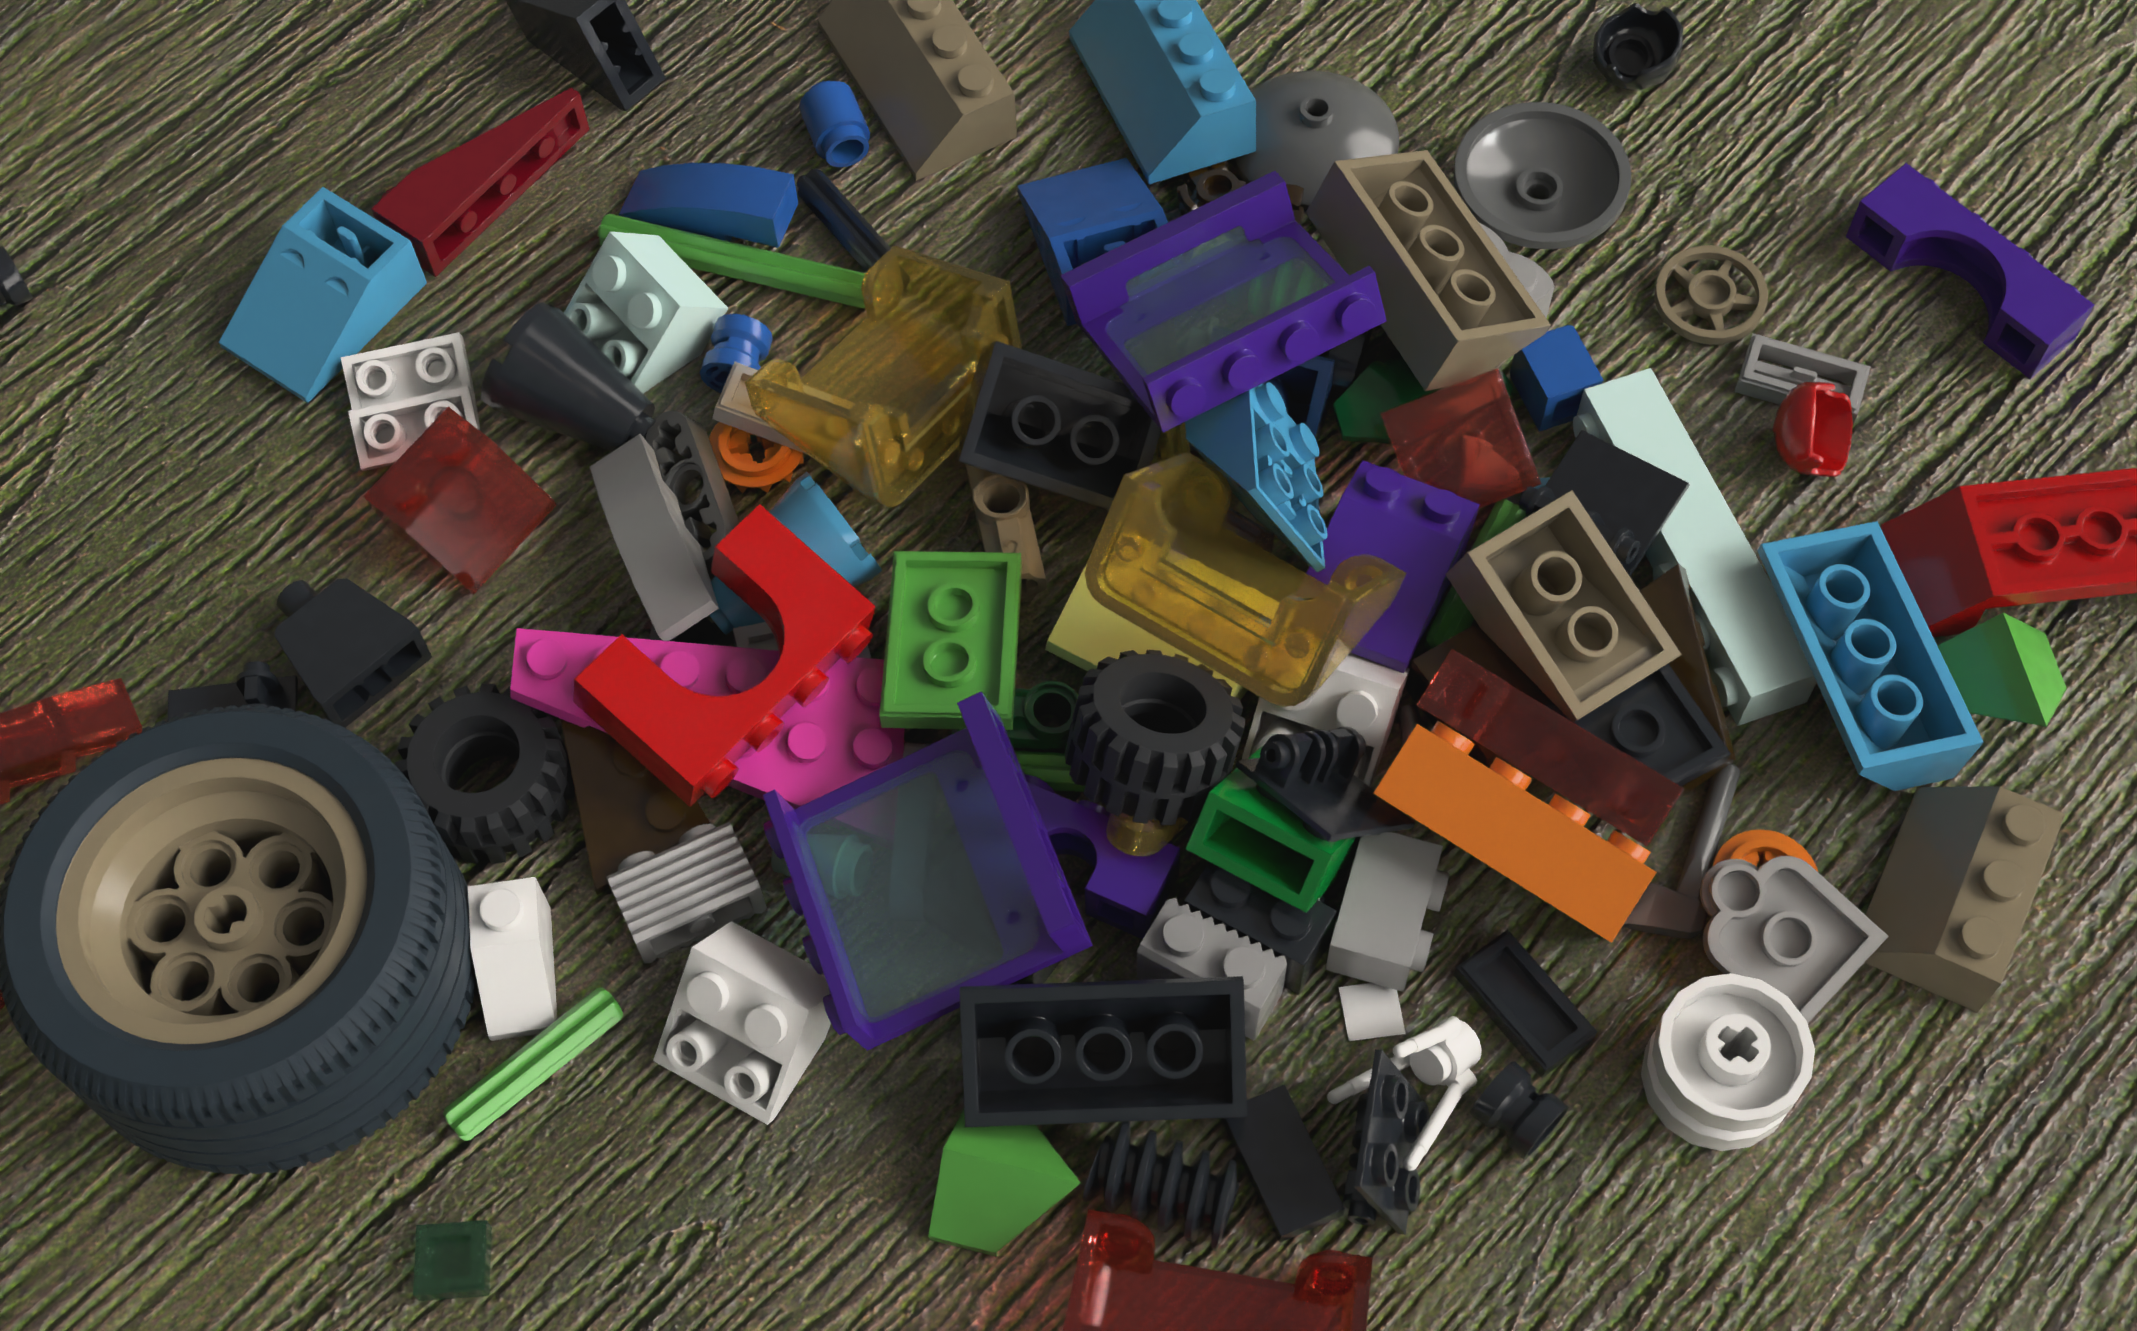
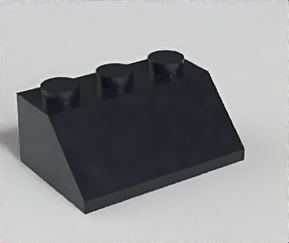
[957,341,1161,518]

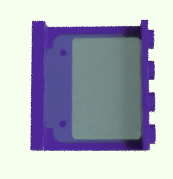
[1060,171,1387,433]
[763,691,1093,1051]

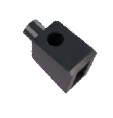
[273,578,432,728]

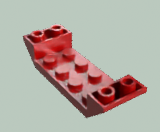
[1880,468,2137,637]

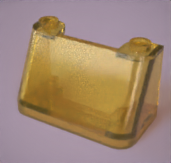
[745,245,1022,507]
[1085,452,1407,707]

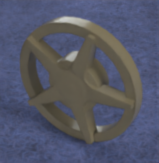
[1654,245,1768,346]

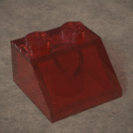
[363,407,557,595]

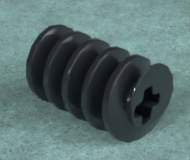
[1083,1121,1240,1251]

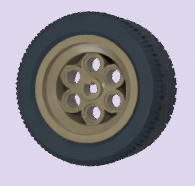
[0,705,477,1175]

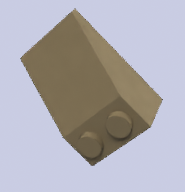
[1445,490,1682,723]

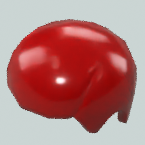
[1773,382,1853,477]

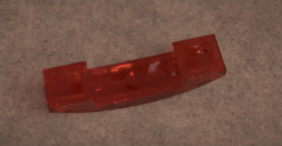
[1417,649,1684,847]

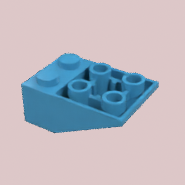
[219,187,427,403]
[1185,382,1328,572]

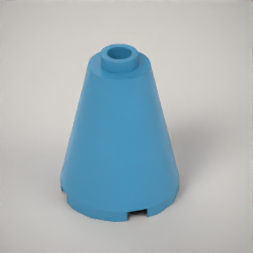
[710,472,882,635]

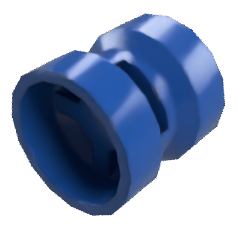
[700,314,773,393]

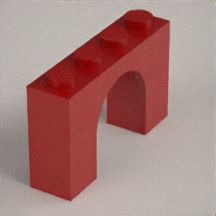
[573,504,876,807]

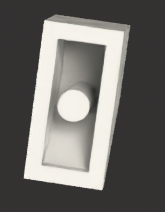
[468,877,558,1041]

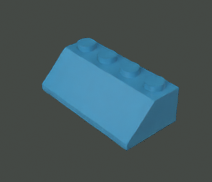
[1069,0,1256,184]
[1757,521,1984,791]

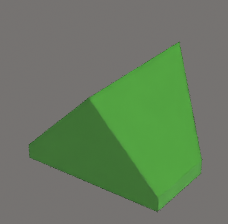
[1937,613,2067,727]
[928,1109,1081,1257]

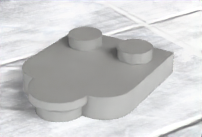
[1700,856,1889,1023]

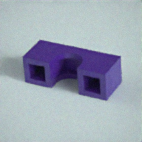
[1024,774,1180,939]

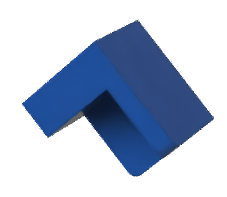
[1510,325,1604,432]

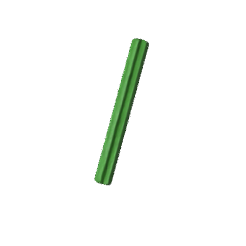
[598,214,876,309]

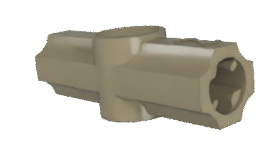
[960,435,1047,603]

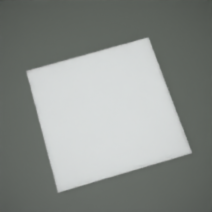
[1339,983,1406,1041]

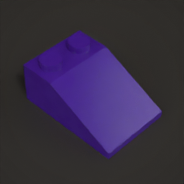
[1284,460,1480,673]

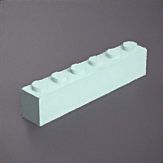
[1573,368,1817,726]

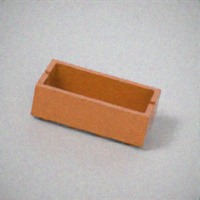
[1373,721,1657,943]

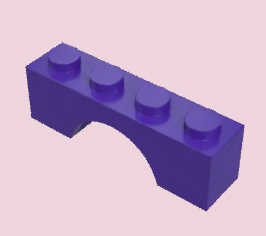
[1846,163,2095,379]

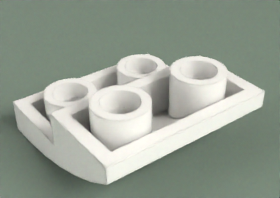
[341,332,482,471]

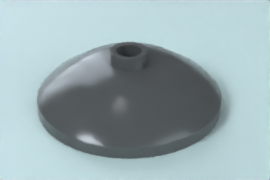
[1231,71,1399,212]
[1453,102,1631,249]

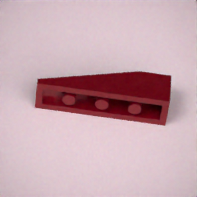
[371,88,590,277]

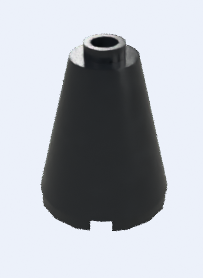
[481,302,656,452]

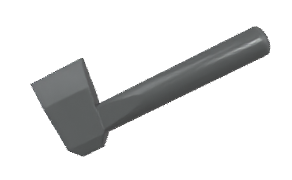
[1622,763,1740,940]

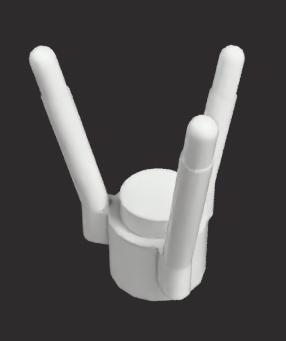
[1327,1016,1482,1171]

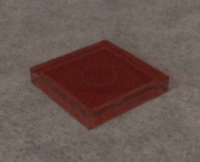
[1380,367,1542,508]

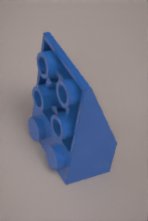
[1017,158,1175,326]

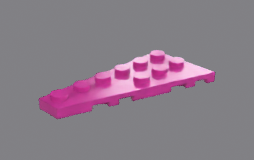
[510,628,905,853]

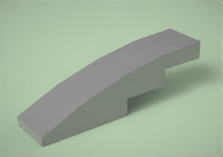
[590,434,719,641]

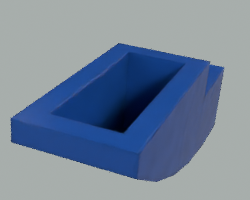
[619,163,798,248]

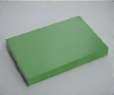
[879,551,1022,730]

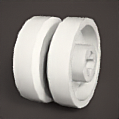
[1641,973,1815,1151]

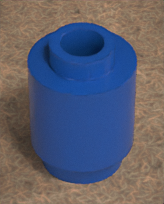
[799,81,870,167]

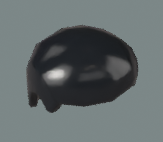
[1593,3,1683,91]

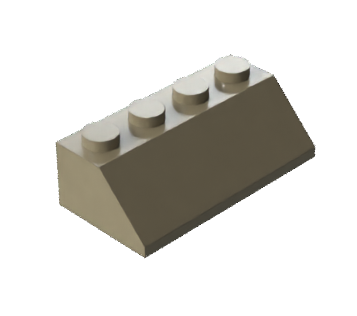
[818,0,1017,181]
[1306,150,1551,391]

